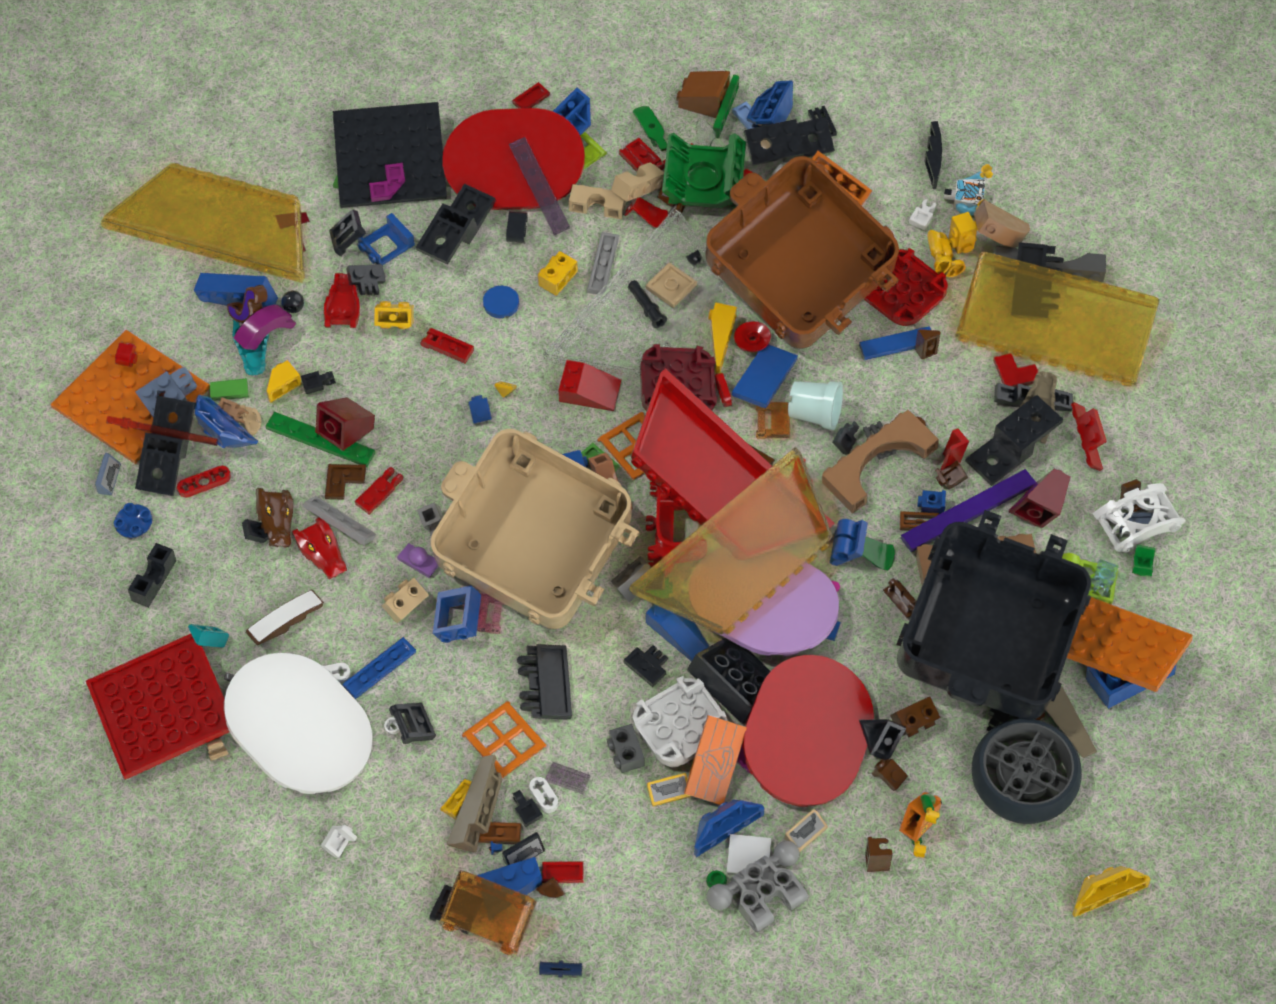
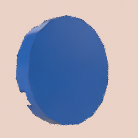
[483,285,519,319]

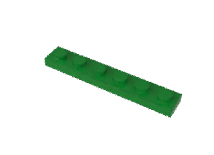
[266,412,376,467]

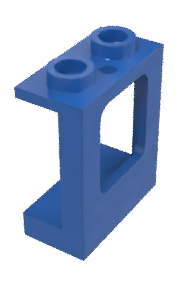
[357,213,415,265]

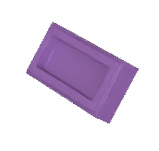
[397,543,439,578]

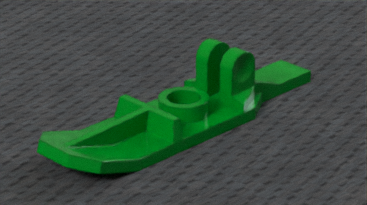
[633,106,667,151]

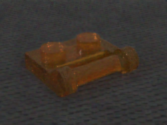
[756,402,790,439]

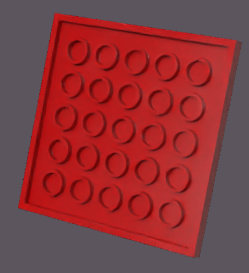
[86,633,230,780]

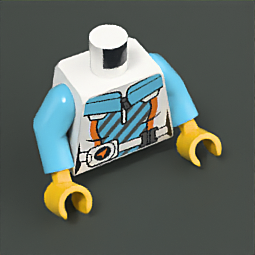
[944,164,993,216]

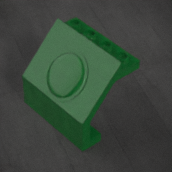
[662,132,746,209]

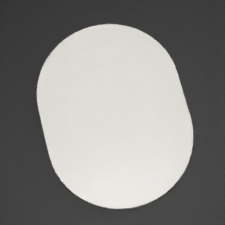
[224,653,372,794]

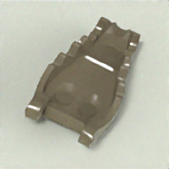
[1020,371,1057,444]

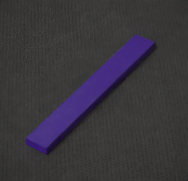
[900,469,1036,553]

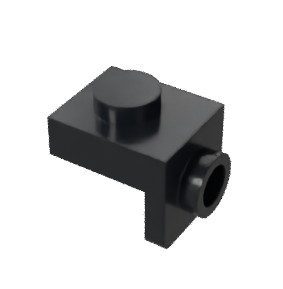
[242,519,269,543]

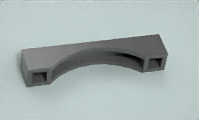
[994,246,1106,283]

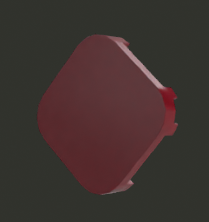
[640,344,717,411]

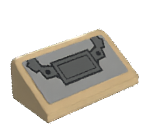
[785,809,828,852]

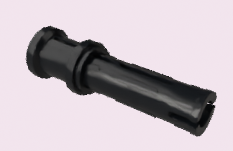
[627,280,667,328]

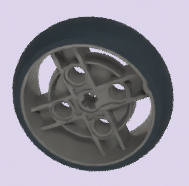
[971,719,1082,824]

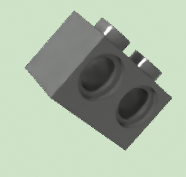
[607,724,645,773]

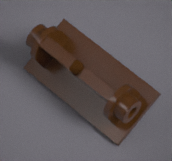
[883,578,916,618]

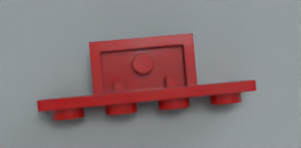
[1071,402,1107,471]

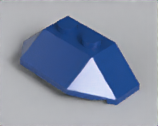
[746,80,793,127]
[553,87,591,136]
[194,395,258,448]
[694,799,764,858]

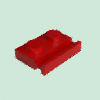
[619,138,661,172]

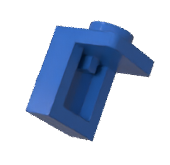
[468,395,492,424]

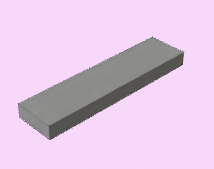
[587,232,619,296]
[303,496,376,545]

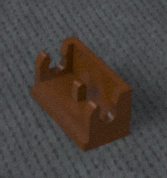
[865,837,893,872]

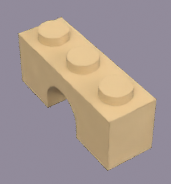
[611,162,664,202]
[569,184,626,219]

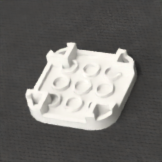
[633,676,728,767]

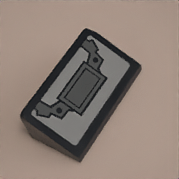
[502,832,545,866]

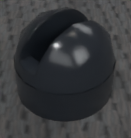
[686,250,702,265]

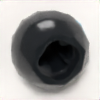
[281,290,304,313]

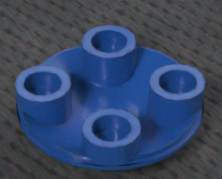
[114,503,153,538]

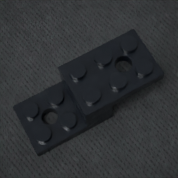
[744,117,835,166]
[416,184,496,265]
[965,395,1063,486]
[135,396,196,496]

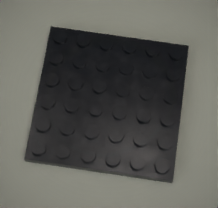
[333,102,447,208]

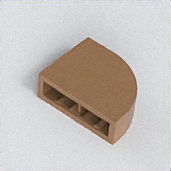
[974,199,1030,247]

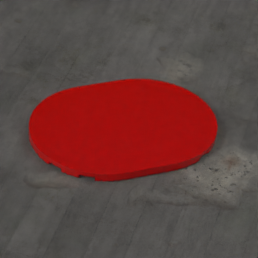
[443,108,585,210]
[742,655,874,807]

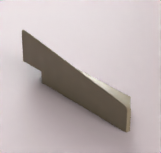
[446,755,503,853]

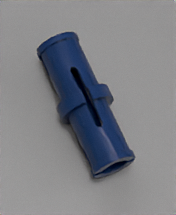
[539,960,583,977]

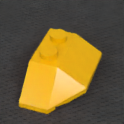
[1072,866,1151,917]

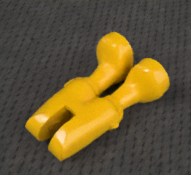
[927,230,966,277]

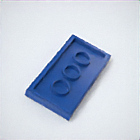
[732,344,798,409]

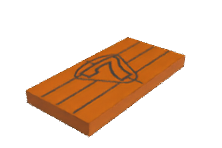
[684,715,747,805]

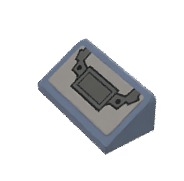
[95,453,121,495]

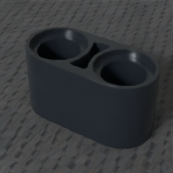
[506,211,528,243]

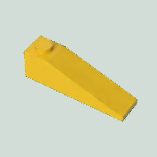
[708,302,737,374]

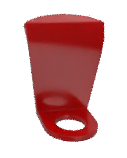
[624,197,668,229]

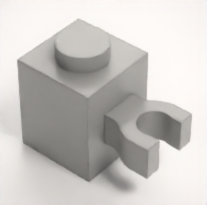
[417,502,443,536]

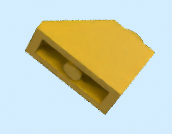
[266,360,302,403]

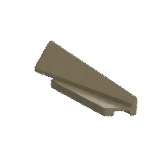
[1046,686,1097,758]

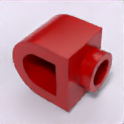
[115,343,138,367]

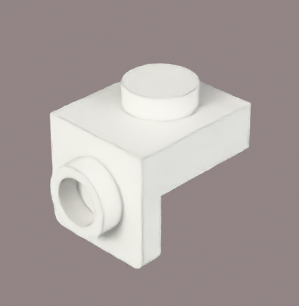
[321,825,357,858]

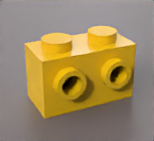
[949,212,978,254]
[538,251,578,296]
[374,301,414,329]

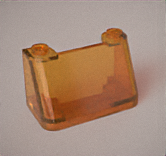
[439,870,537,956]

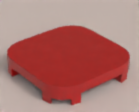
[864,248,948,326]

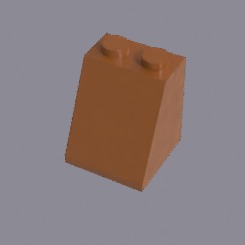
[676,71,730,118]

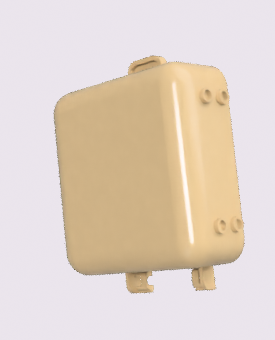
[431,429,639,629]

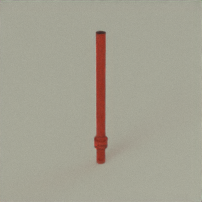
[106,416,218,446]

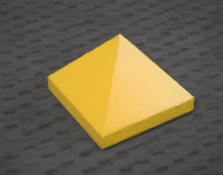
[495,381,517,397]

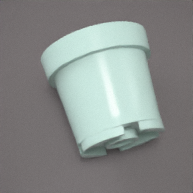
[788,381,843,430]

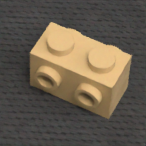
[381,578,429,623]

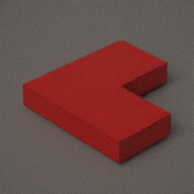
[993,353,1038,387]

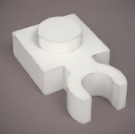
[909,199,936,231]

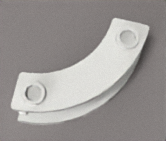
[1093,483,1186,553]

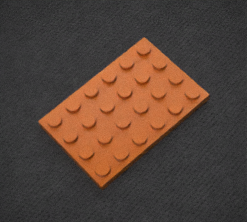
[1067,597,1193,692]

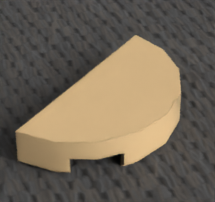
[239,405,262,436]

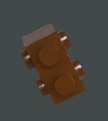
[890,696,941,738]

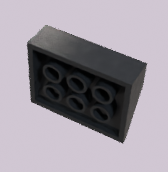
[687,638,771,724]

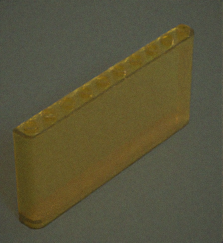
[955,252,1160,387]

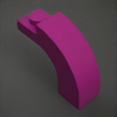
[233,305,296,350]

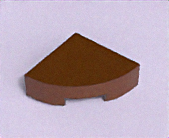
[536,877,565,898]

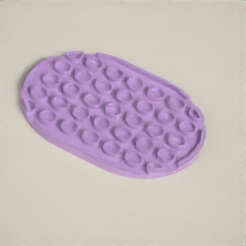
[688,547,839,656]

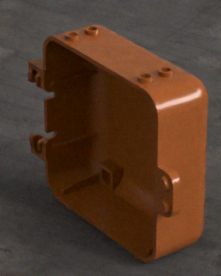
[705,156,899,349]

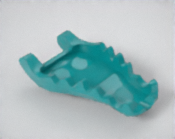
[232,320,269,375]

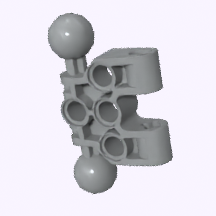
[706,841,808,932]

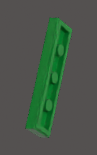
[712,74,740,138]

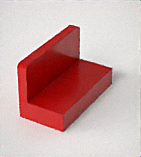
[940,428,969,471]

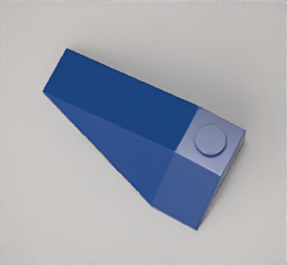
[646,597,709,662]

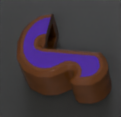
[227,285,268,324]

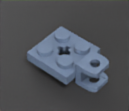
[136,367,197,416]

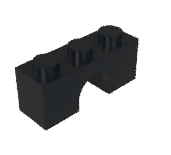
[128,543,176,608]

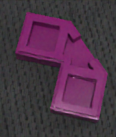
[369,163,405,202]

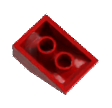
[558,360,622,411]

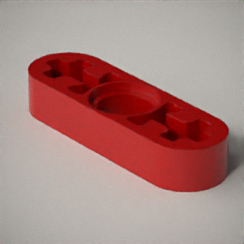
[177,465,231,498]

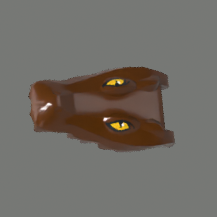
[256,488,294,548]

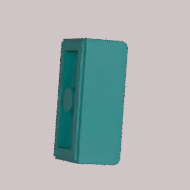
[188,624,229,648]

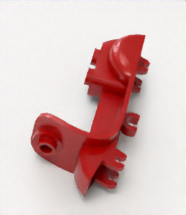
[646,482,707,578]

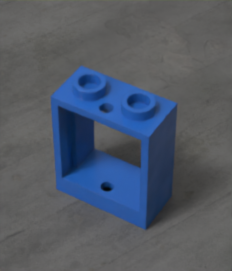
[432,586,481,643]

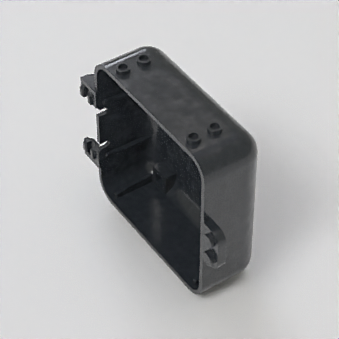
[896,510,1091,720]

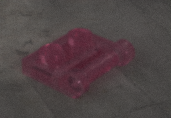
[477,593,504,634]

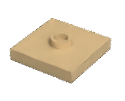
[646,262,697,308]

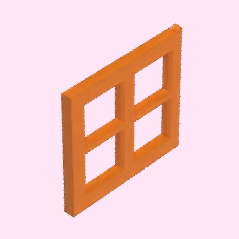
[597,412,645,480]
[462,701,546,778]

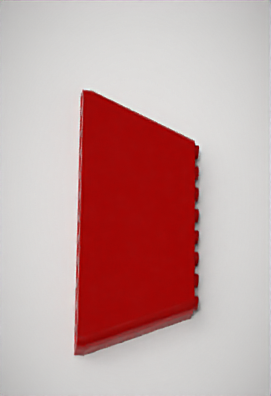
[631,368,835,561]

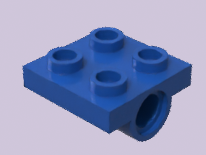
[830,519,868,566]

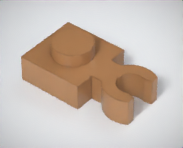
[218,397,249,424]

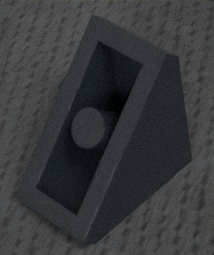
[859,719,906,760]

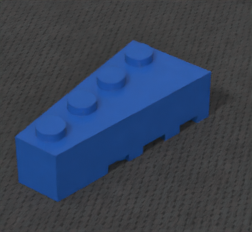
[194,273,278,308]

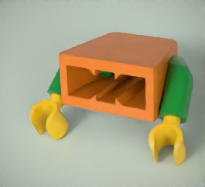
[899,792,942,858]

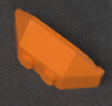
[812,151,872,206]

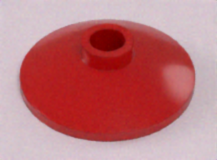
[734,321,771,352]

